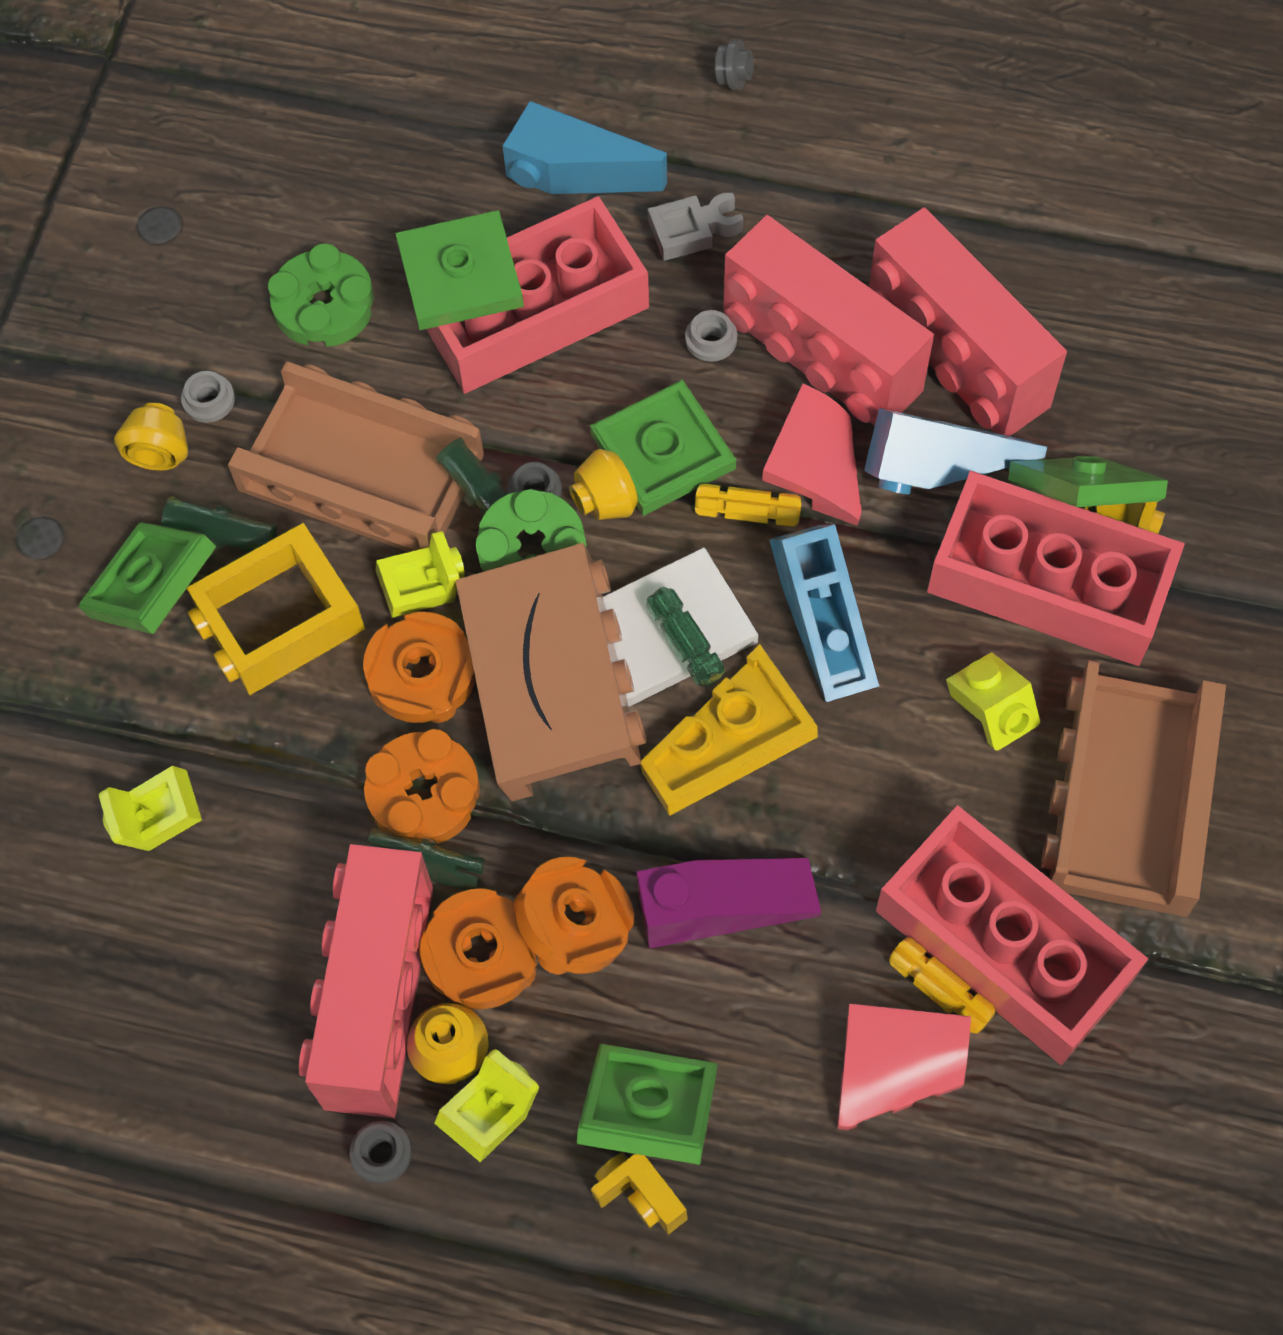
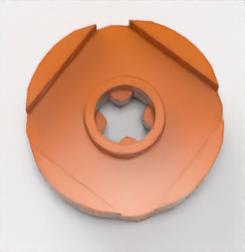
[363,612,476,723]
[364,729,480,846]
[513,857,634,975]
[420,889,538,1009]

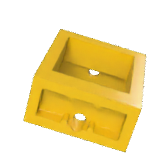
[187,523,365,695]

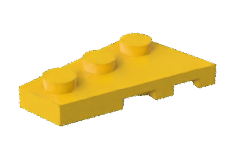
[640,644,818,816]

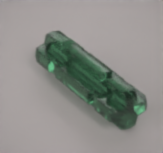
[646,587,725,687]

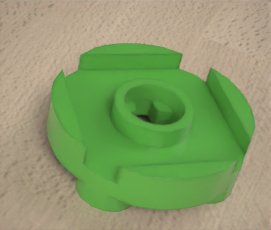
[268,244,374,347]
[476,489,587,572]

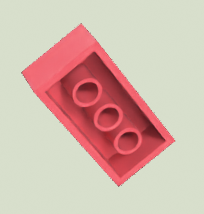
[426,196,649,394]
[869,207,1067,436]
[723,215,934,426]
[927,471,1185,666]
[876,805,1149,1066]
[299,844,434,1119]

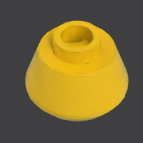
[114,403,188,471]
[569,449,638,520]
[407,1003,489,1084]

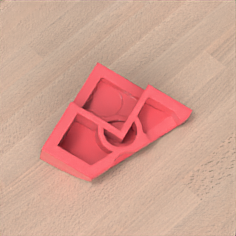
[762,384,862,526]
[837,1004,971,1130]

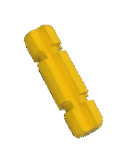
[695,483,802,527]
[889,937,995,1034]

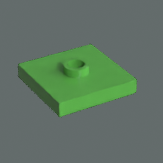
[396,210,524,330]
[590,379,736,516]
[1008,456,1168,507]
[78,522,216,634]
[577,1044,718,1165]

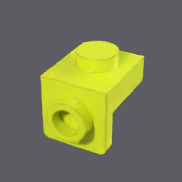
[375,531,465,618]
[946,652,1040,751]
[99,766,202,851]
[434,1049,539,1162]

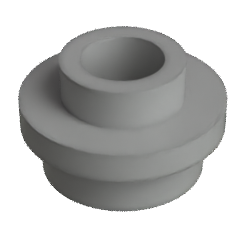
[685,310,738,362]
[181,371,235,423]

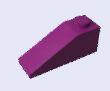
[637,858,821,948]

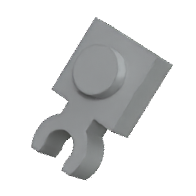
[648,193,744,261]

